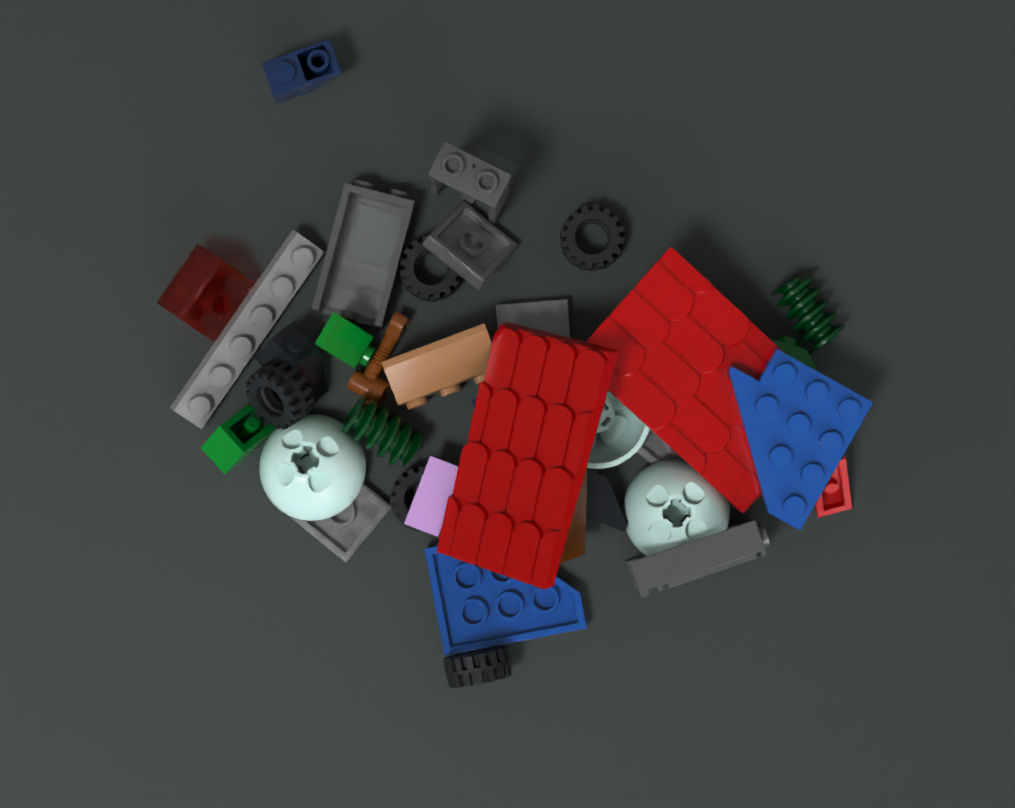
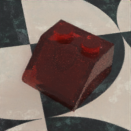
[157,244,255,342]

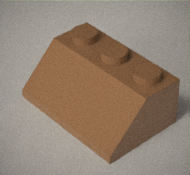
[381,323,492,410]

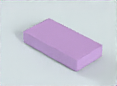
[404,456,458,537]

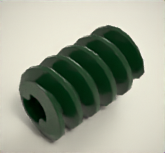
[771,274,845,354]
[341,395,424,467]

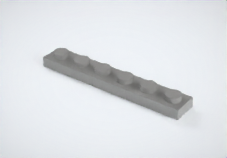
[170,230,324,429]

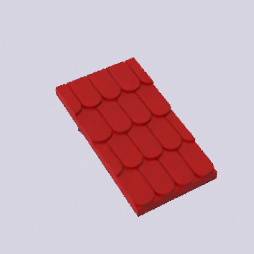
[586,246,786,515]
[436,322,619,590]

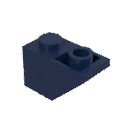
[262,39,342,104]

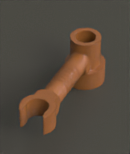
[347,312,411,409]

